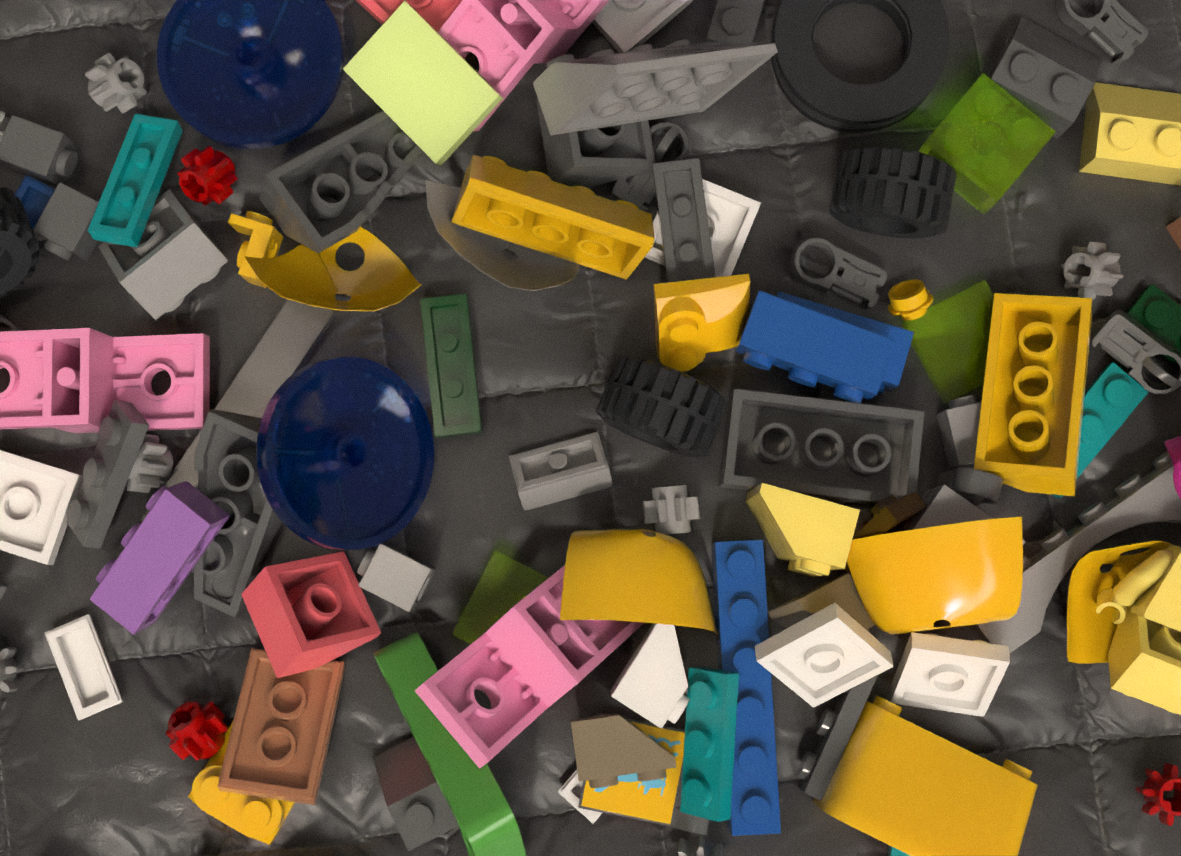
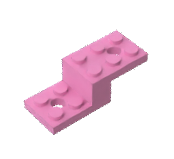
[438,0,609,131]
[0,328,210,433]
[415,565,644,769]

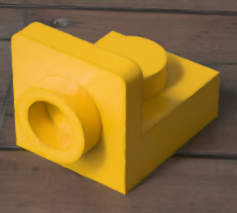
[228,211,283,288]

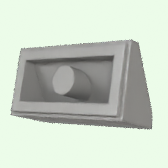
[509,431,612,510]

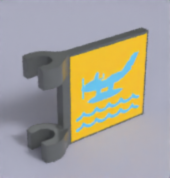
[578,712,709,835]

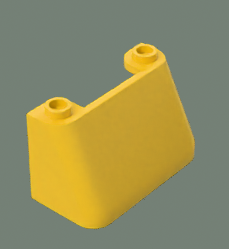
[812,695,1038,856]

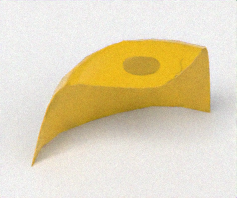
[244,227,422,311]
[847,517,1023,635]
[560,529,718,635]
[1067,541,1172,664]

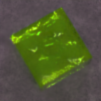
[918,73,1056,214]

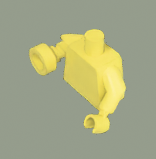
[1096,544,1181,631]

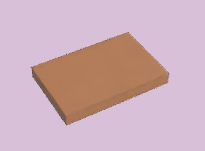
[217,648,346,805]

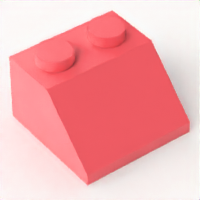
[241,551,381,678]

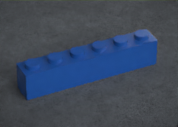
[711,540,781,836]

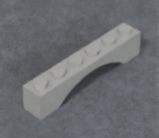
[968,451,1181,654]

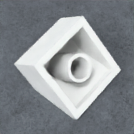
[610,623,690,729]

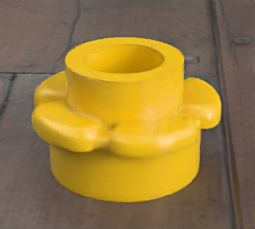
[888,279,933,321]

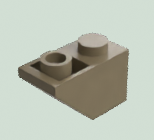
[571,713,676,788]

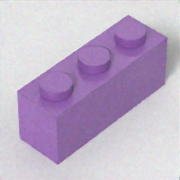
[90,481,230,635]

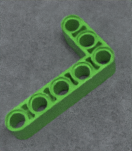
[373,632,527,856]

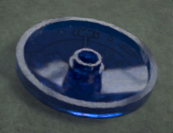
[157,0,345,149]
[256,357,434,550]

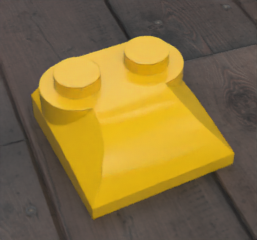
[654,274,750,372]
[188,722,296,845]

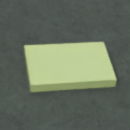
[343,1,504,166]

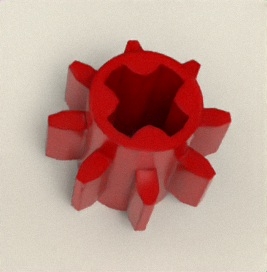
[177,146,238,206]
[165,701,228,761]
[1135,763,1181,826]

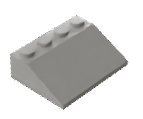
[533,40,778,136]

